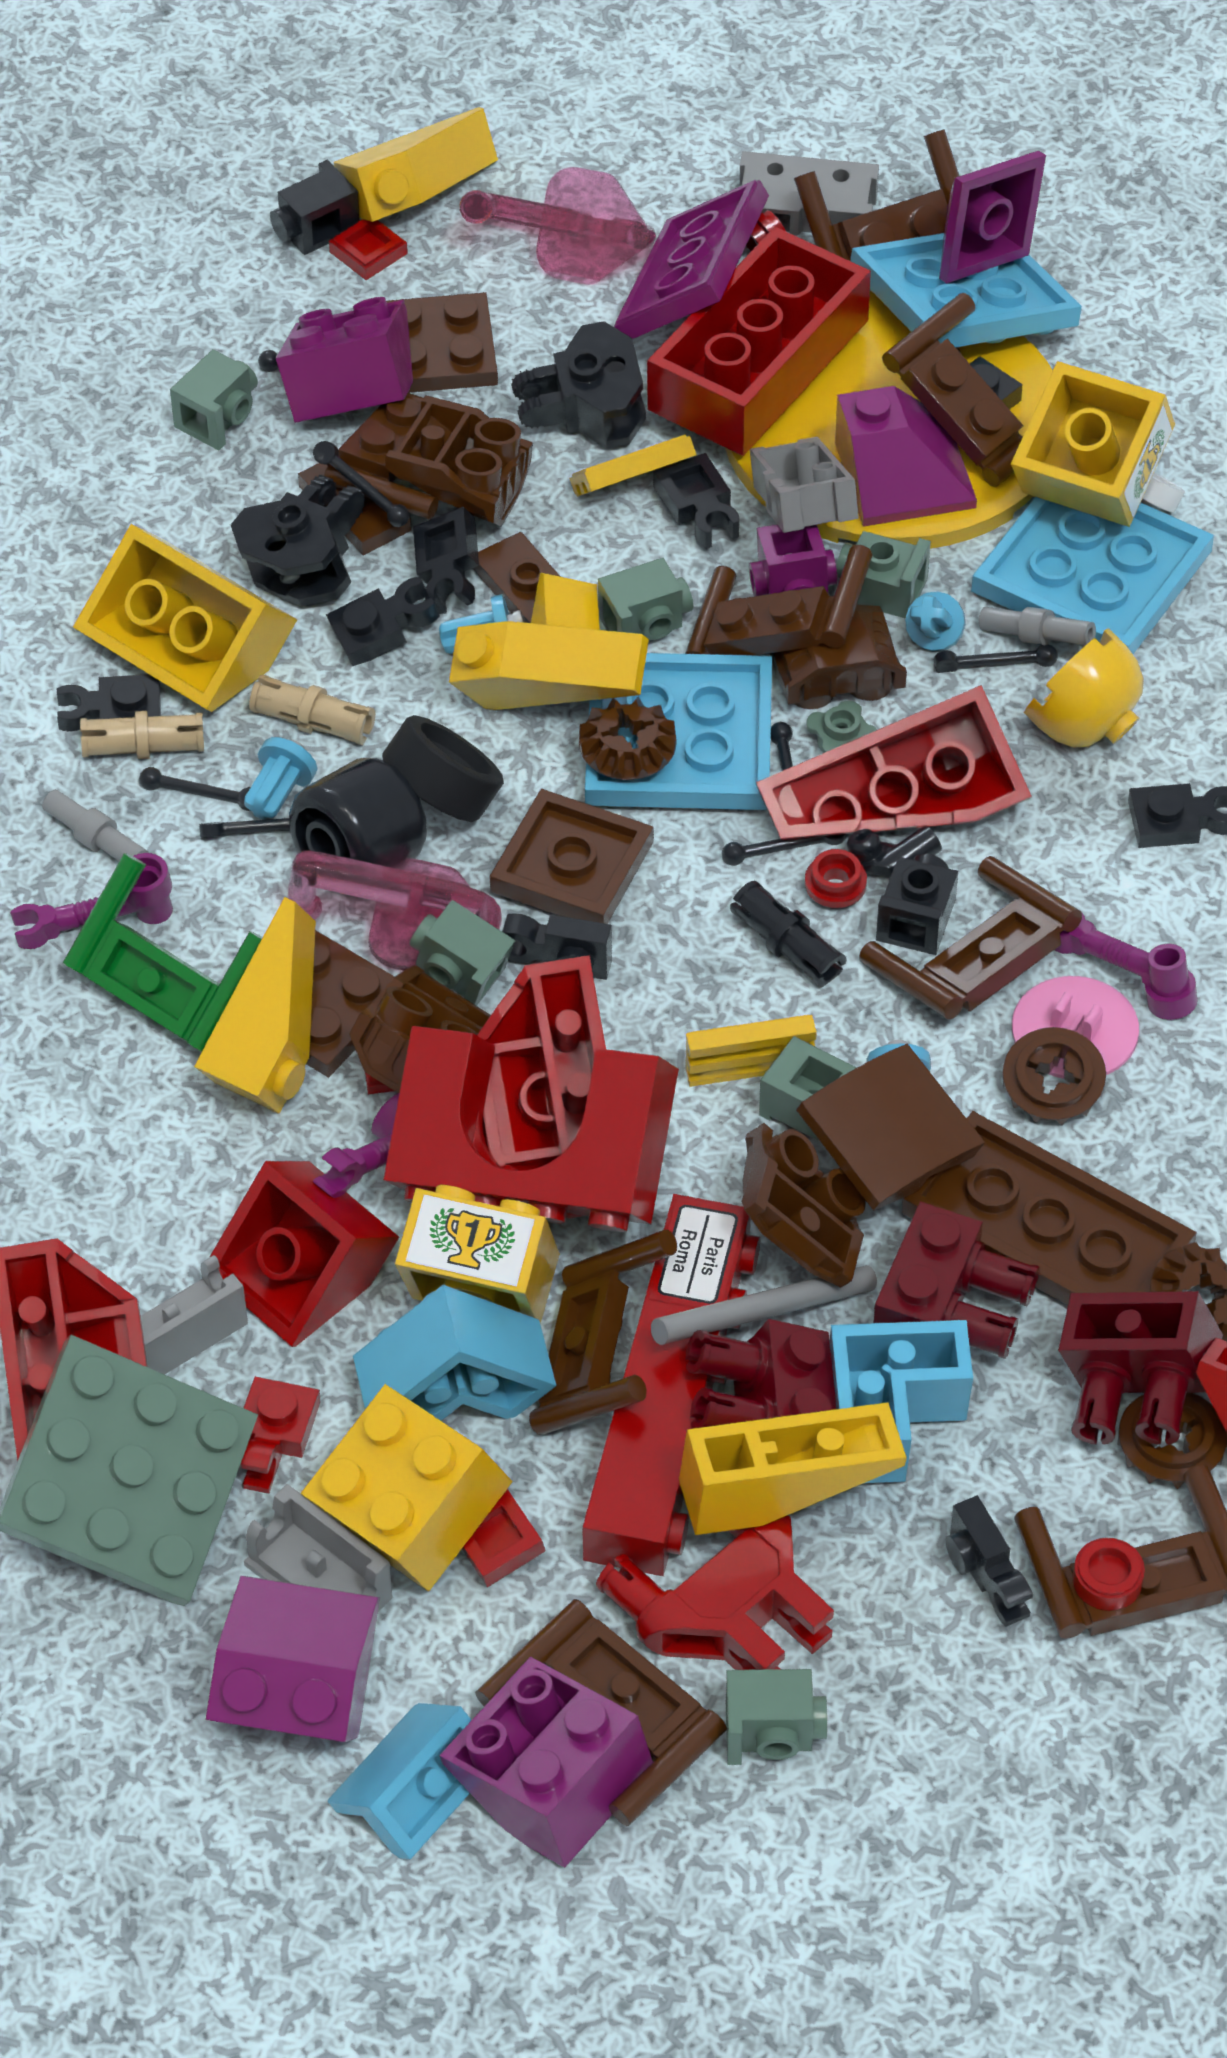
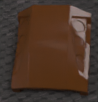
[385,395,533,527]
[770,604,907,709]
[349,964,491,1093]
[741,1123,866,1288]

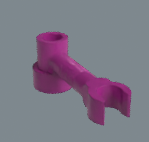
[10,853,173,949]
[1055,913,1198,1020]
[313,1093,399,1198]

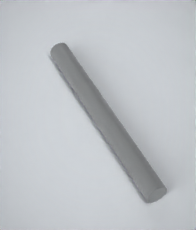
[651,1265,877,1345]

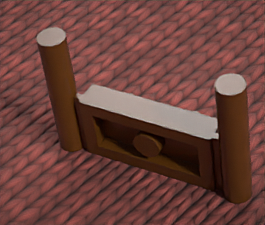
[794,129,960,261]
[882,293,1023,487]
[324,393,439,520]
[685,545,873,656]
[859,856,1082,1020]
[529,1229,677,1435]
[1014,1465,1227,1639]
[475,1599,727,1826]

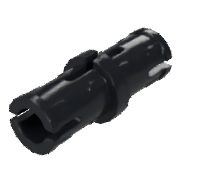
[730,880,847,988]

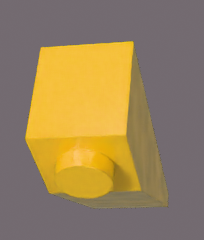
[333,107,498,222]
[449,621,649,710]
[194,897,316,1114]
[679,1402,907,1535]

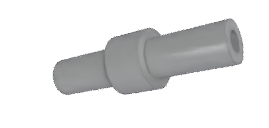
[979,607,1096,645]
[42,789,149,861]

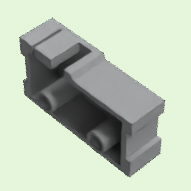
[740,151,879,235]
[750,437,859,533]

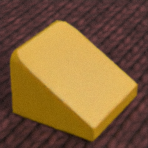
[531,573,600,630]

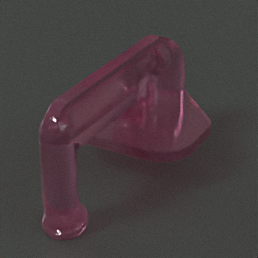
[459,167,656,284]
[288,851,502,974]

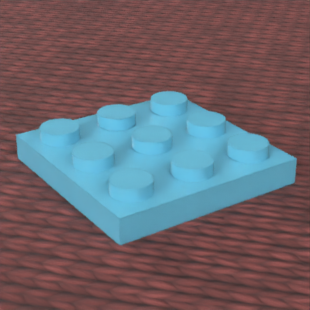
[850,233,1082,348]
[971,497,1214,654]
[585,653,772,810]

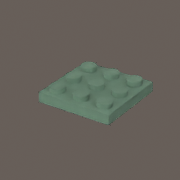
[0,1335,258,1606]

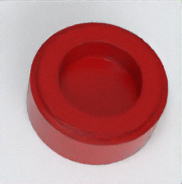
[1073,1538,1145,1611]

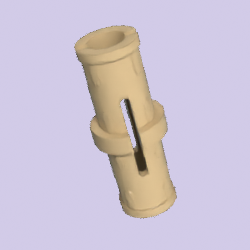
[249,674,376,746]
[80,711,204,759]

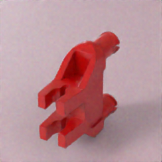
[596,1515,834,1670]

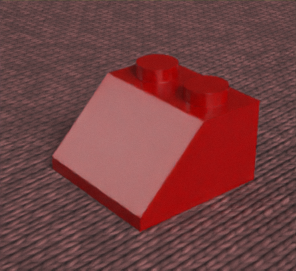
[209,1161,399,1347]

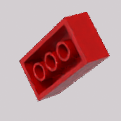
[647,227,871,456]

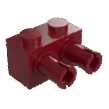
[873,1201,1040,1359]
[1058,1291,1223,1445]
[685,1319,837,1429]

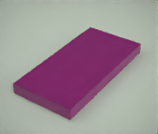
[614,180,769,339]

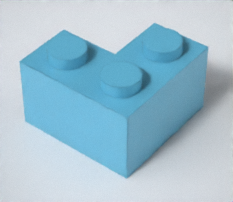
[353,1285,556,1421]
[829,1320,973,1483]

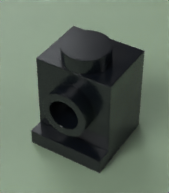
[270,159,360,255]
[876,854,958,955]

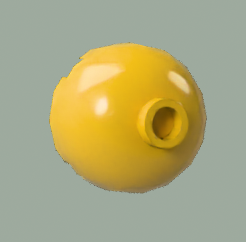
[1023,628,1144,748]

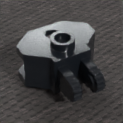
[511,321,646,449]
[231,475,366,607]

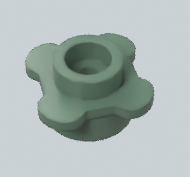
[806,701,877,753]

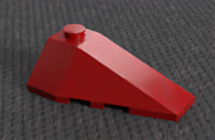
[756,685,1032,840]

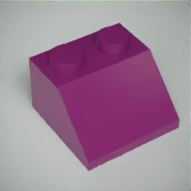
[205,1576,380,1742]

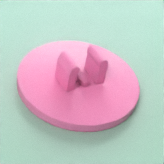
[1012,976,1139,1079]

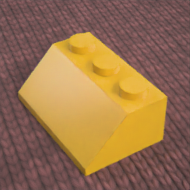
[73,524,297,712]

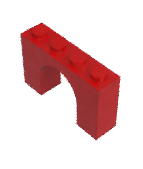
[383,1026,679,1232]

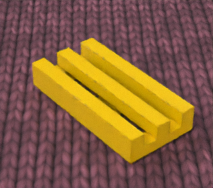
[569,434,696,497]
[685,1015,817,1087]

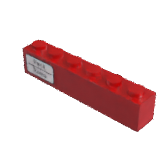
[582,1194,761,1577]

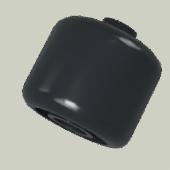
[289,758,427,893]

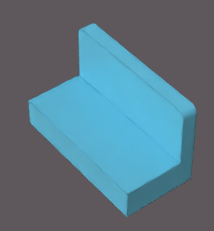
[328,1703,471,1860]

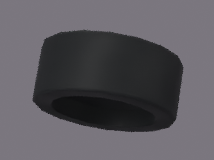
[382,715,504,822]

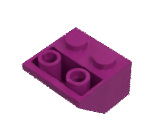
[276,297,413,423]
[439,1656,653,1868]

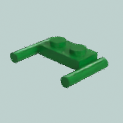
[63,853,263,1051]

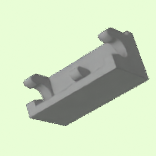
[141,1255,248,1375]
[244,1484,393,1612]

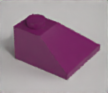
[939,150,1046,283]
[835,386,977,527]

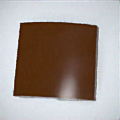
[796,1043,985,1211]

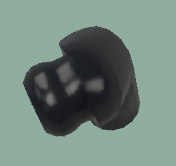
[847,825,942,878]

